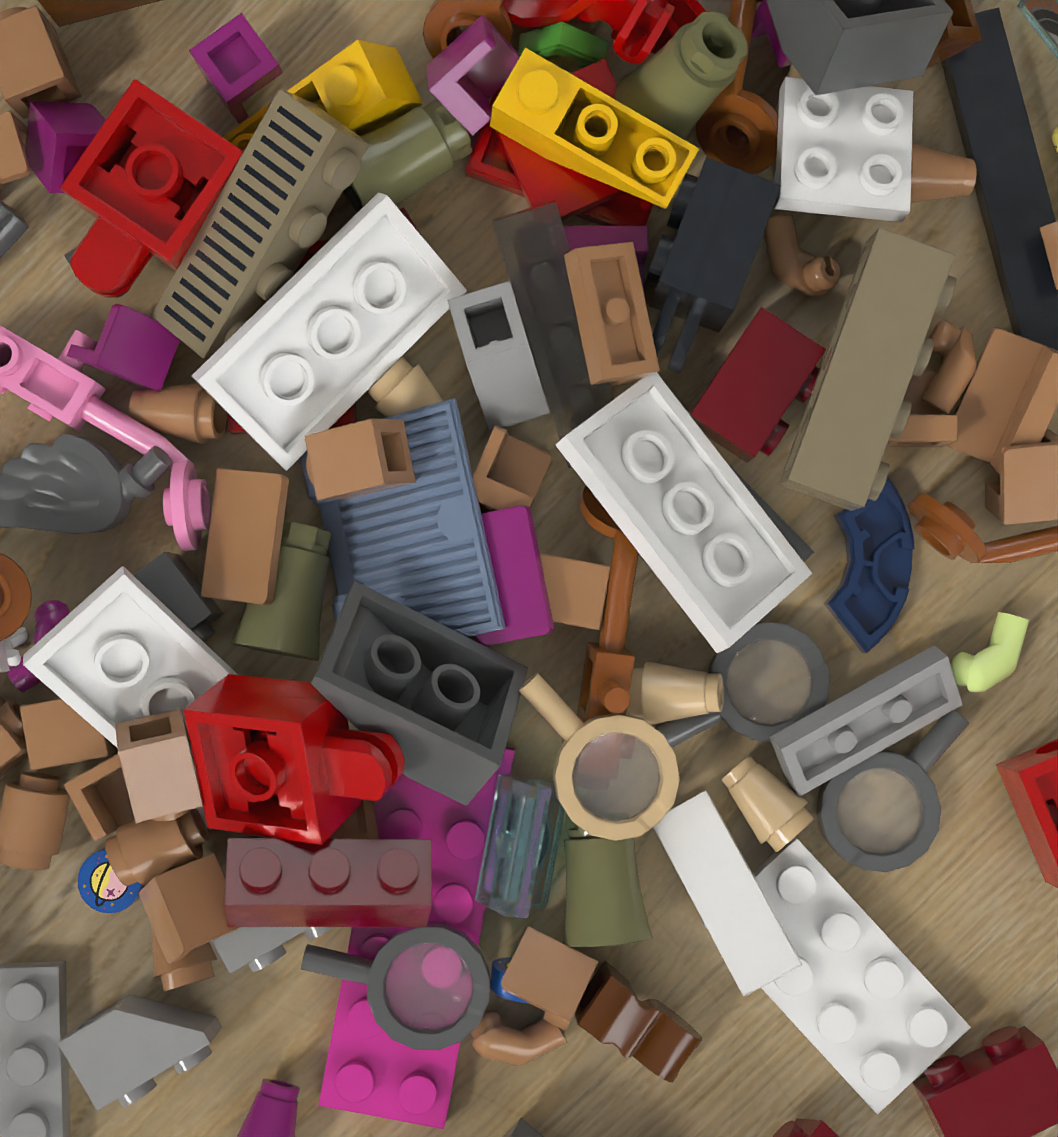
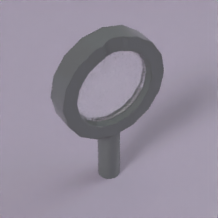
[655,622,830,748]
[816,710,969,872]
[301,922,490,1050]

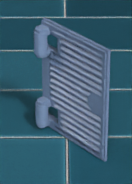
[300,399,506,637]

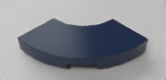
[824,476,915,653]

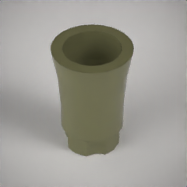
[615,11,748,141]
[343,99,472,213]
[230,521,331,661]
[563,808,653,947]

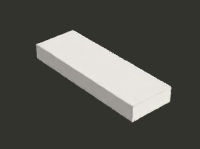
[653,790,803,996]

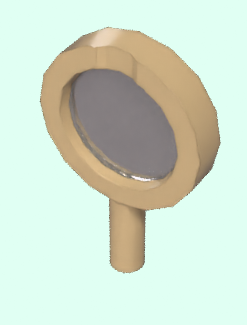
[518,673,680,841]

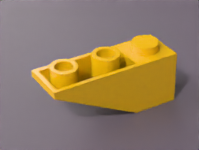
[223,40,424,151]
[490,48,699,209]

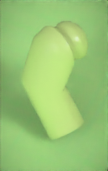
[950,612,1029,692]

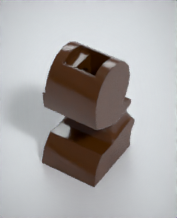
[574,960,702,1083]

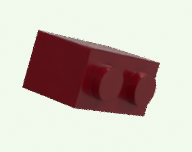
[689,307,826,463]
[912,1026,1058,1137]

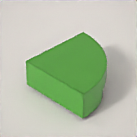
[518,22,608,68]

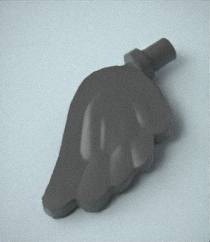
[0,434,173,535]

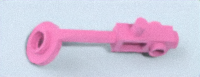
[0,326,211,551]

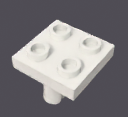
[773,77,913,222]

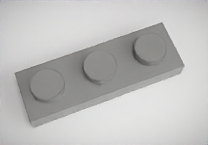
[770,645,963,797]
[0,961,70,1137]

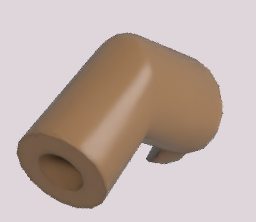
[764,215,840,297]
[921,320,977,415]
[471,1011,568,1066]

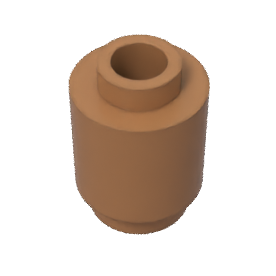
[0,772,70,870]
[105,808,209,887]

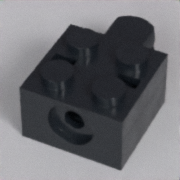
[644,157,781,373]

